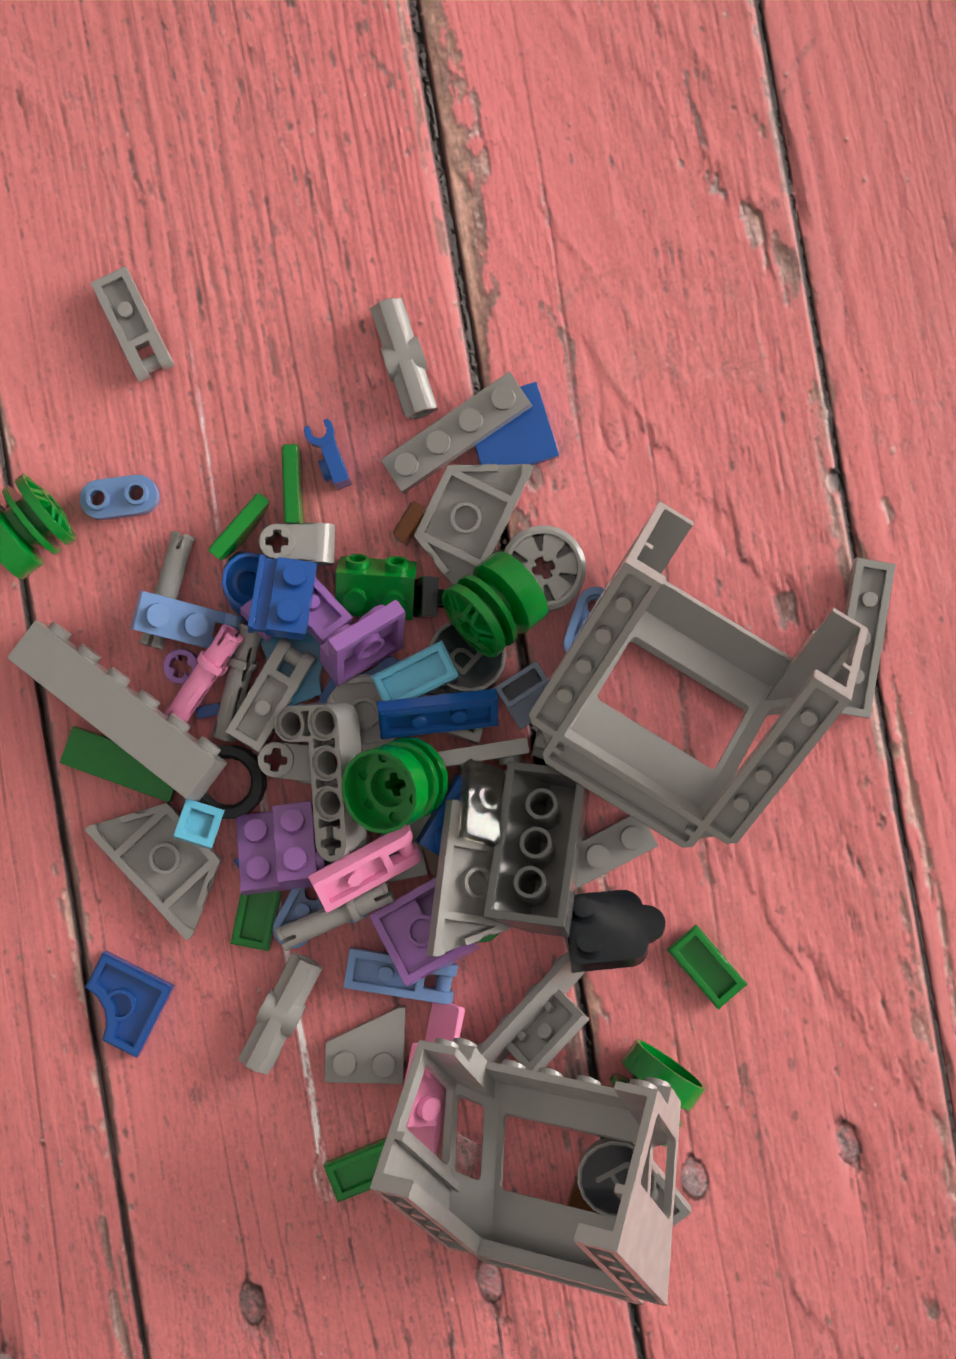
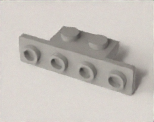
[476,951,589,1072]

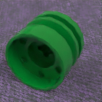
[0,473,76,580]
[442,551,548,658]
[341,737,448,834]
[609,1039,706,1147]

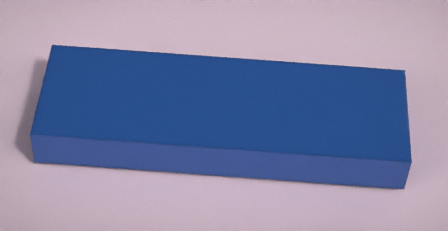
[377,688,499,739]

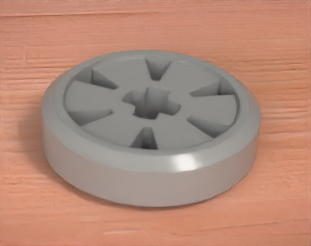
[504,525,586,612]

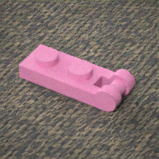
[308,825,422,913]

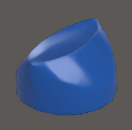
[222,550,260,617]

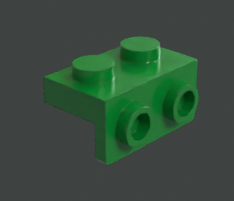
[335,554,417,620]

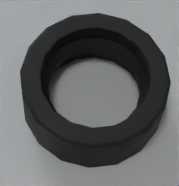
[194,745,267,819]

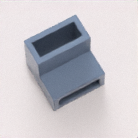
[494,661,549,730]

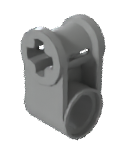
[259,523,335,566]
[258,742,311,784]

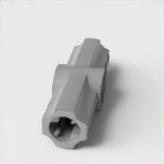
[370,298,438,420]
[238,952,323,1075]

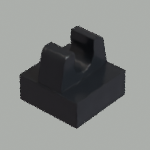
[414,576,445,619]

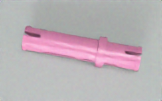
[164,624,244,722]

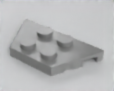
[414,464,534,585]
[426,799,511,957]
[85,802,222,941]

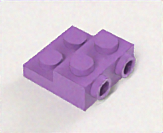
[320,600,405,687]
[236,801,327,895]
[369,877,480,987]

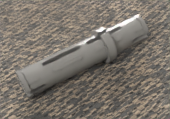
[139,531,196,650]
[211,622,261,742]
[276,881,395,951]

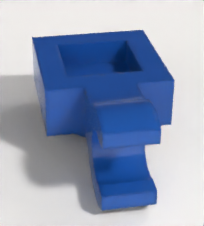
[304,418,352,490]

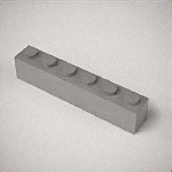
[7,620,227,801]

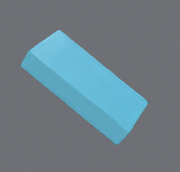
[371,641,460,701]

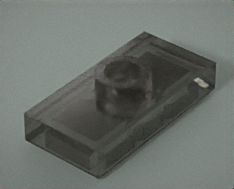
[459,759,503,847]

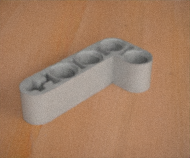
[274,702,367,862]

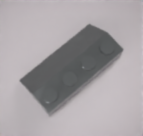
[483,761,589,937]

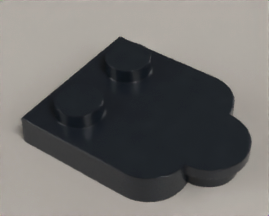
[567,890,666,973]

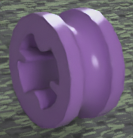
[163,649,198,684]

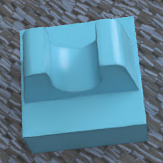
[173,799,225,850]

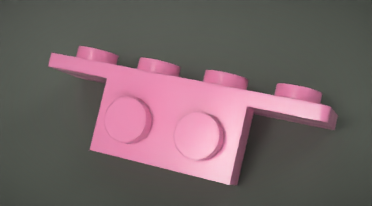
[404,1002,465,1155]

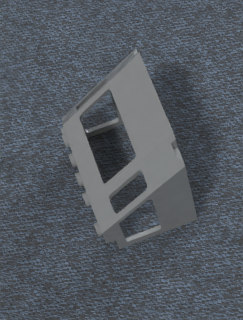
[529,501,868,848]
[370,1037,681,1306]

